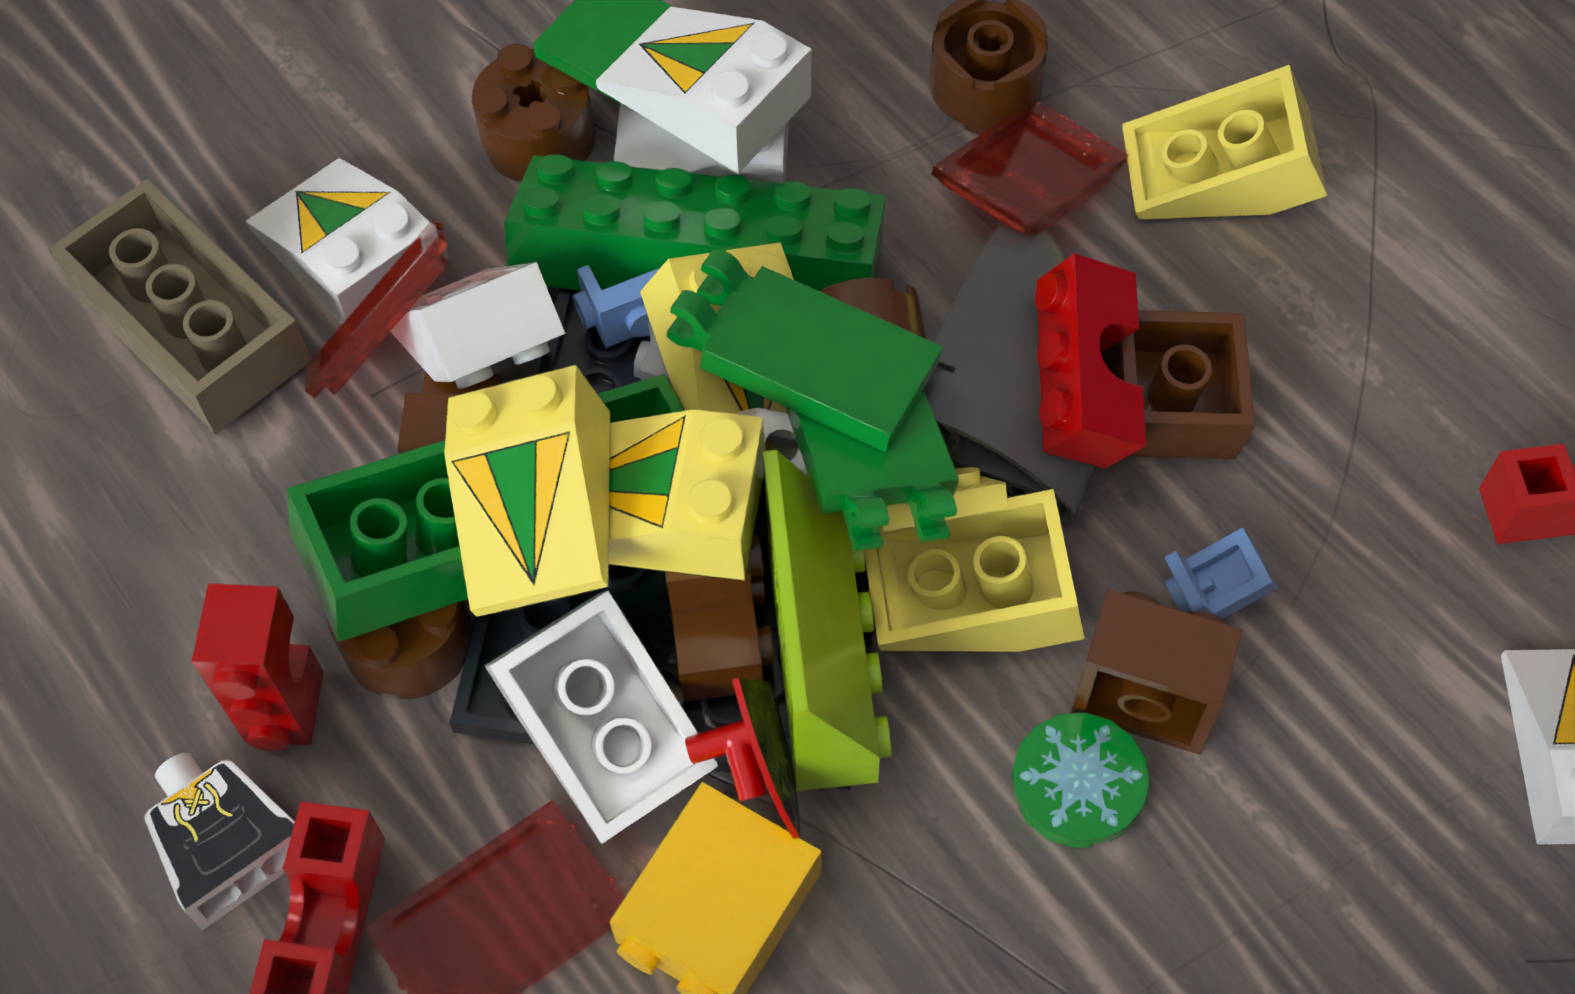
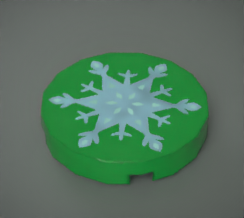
[1011,713,1150,848]

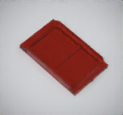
[931,101,1128,235]
[305,218,449,398]
[364,800,624,994]

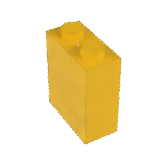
[609,782,822,994]

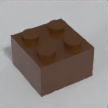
[1105,310,1256,459]
[1071,589,1243,755]

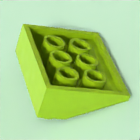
[763,450,891,791]

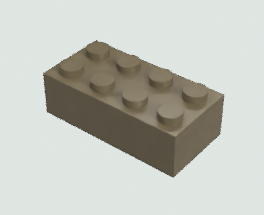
[48,179,312,434]

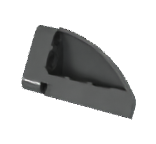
[924,215,1108,525]

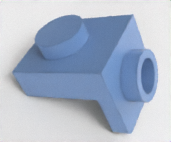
[572,265,659,348]
[1165,527,1279,619]

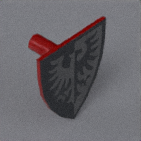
[685,678,800,840]

